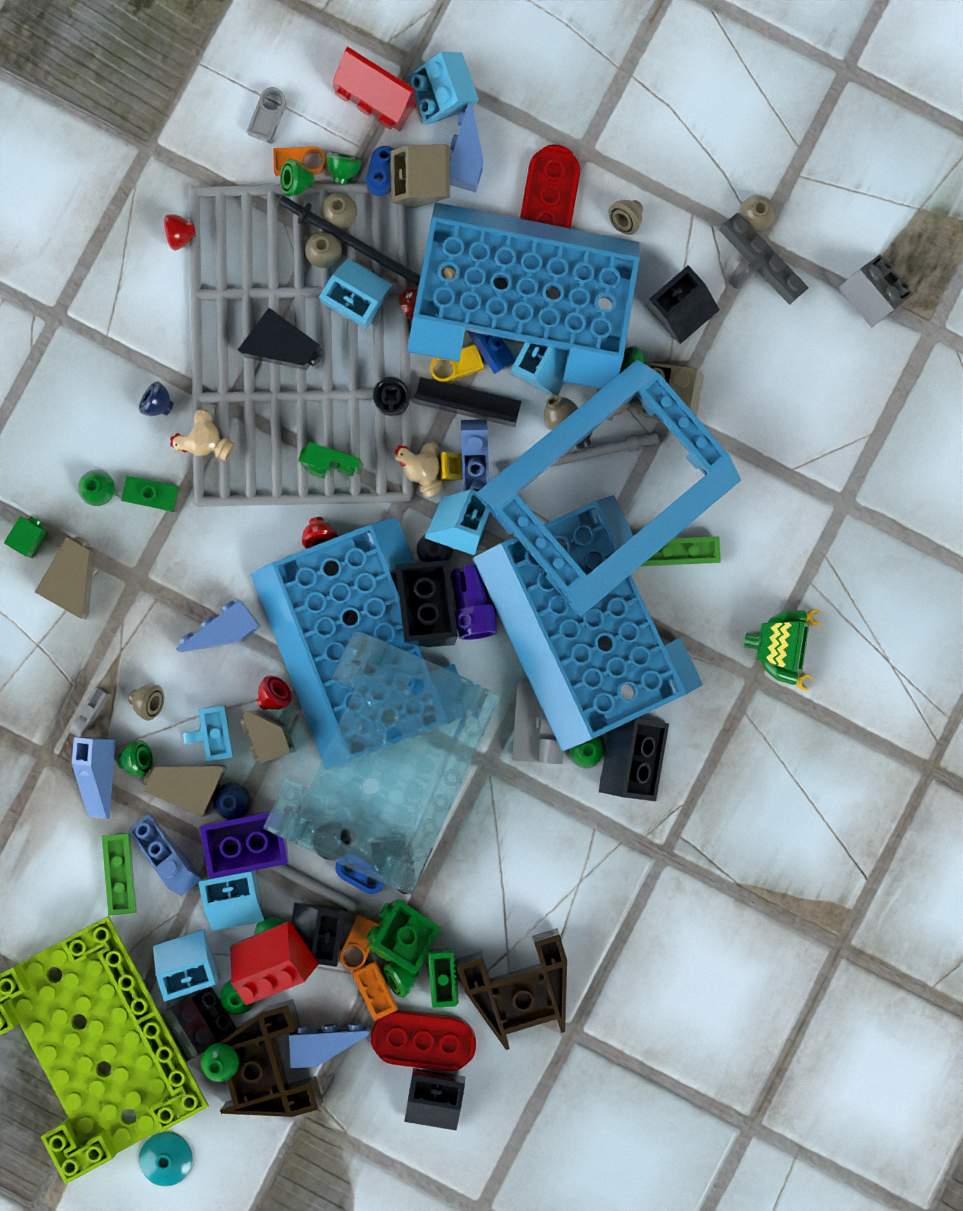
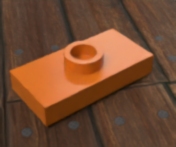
[351,960,398,1021]

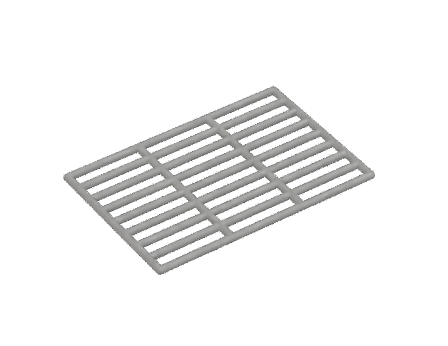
[189,183,413,507]

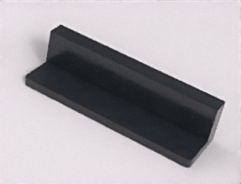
[413,377,522,427]

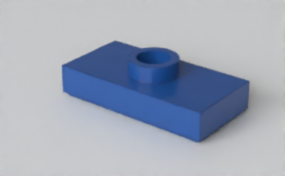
[467,331,516,374]

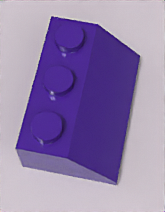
[199,809,289,879]

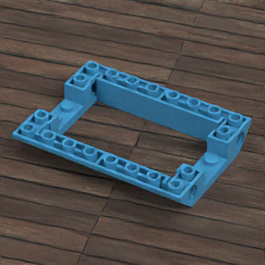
[475,360,741,617]

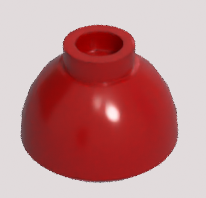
[164,214,196,251]
[302,517,338,549]
[256,675,292,710]

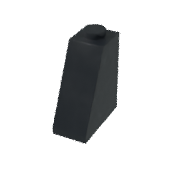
[238,308,322,370]

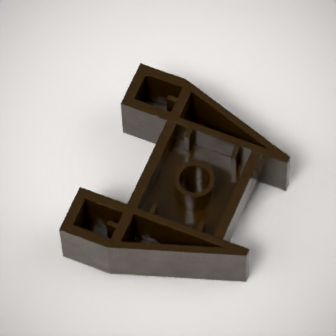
[456,928,567,1050]
[216,999,323,1117]

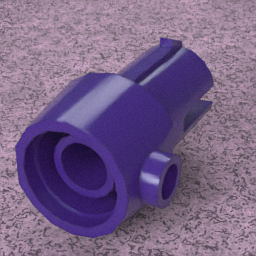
[450,565,497,640]

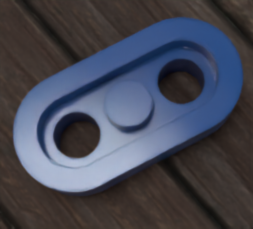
[366,146,394,196]
[335,853,385,894]

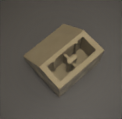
[391,144,450,208]
[637,362,704,421]
[241,711,296,764]

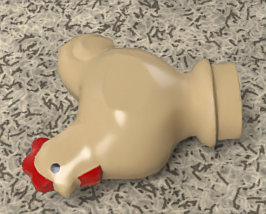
[170,409,236,462]
[394,442,444,498]

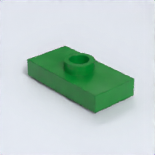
[121,475,179,512]

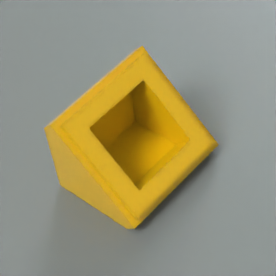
[438,452,463,481]

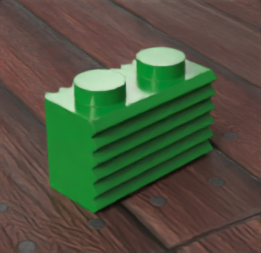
[428,948,459,1008]

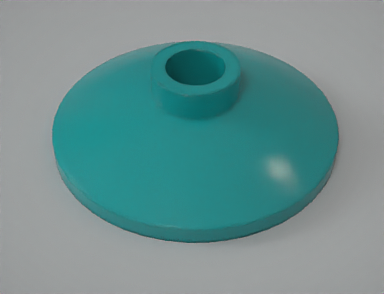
[139,1132,193,1186]

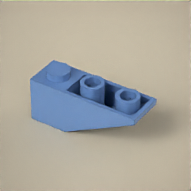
[449,102,483,193]
[461,419,489,492]
[176,600,261,652]
[72,737,116,819]
[129,814,202,896]
[289,1022,371,1068]

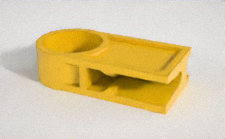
[430,344,484,383]

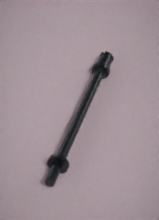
[279,195,421,286]

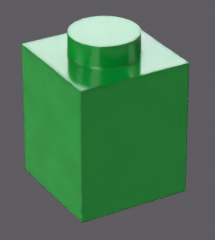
[4,515,48,559]

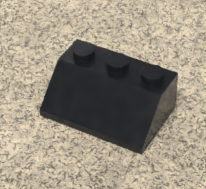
[395,560,458,648]
[598,718,669,802]

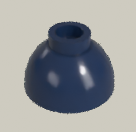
[139,381,174,416]
[213,783,250,819]

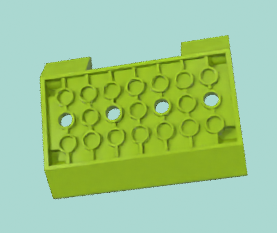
[0,916,209,1185]

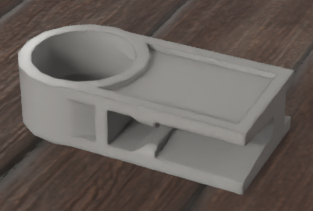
[247,87,287,144]
[69,687,111,737]

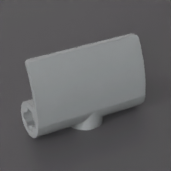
[512,682,564,764]

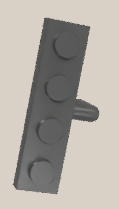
[718,212,809,305]

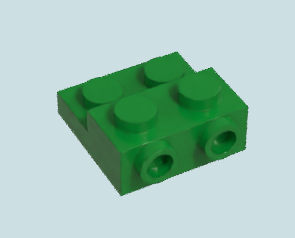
[298,442,364,479]
[366,899,442,974]

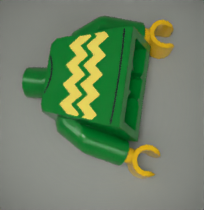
[744,609,821,691]

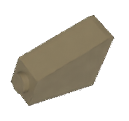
[35,536,95,619]
[143,765,227,817]

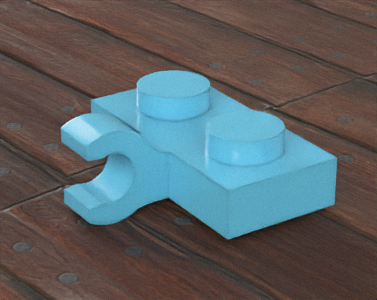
[183,705,233,762]

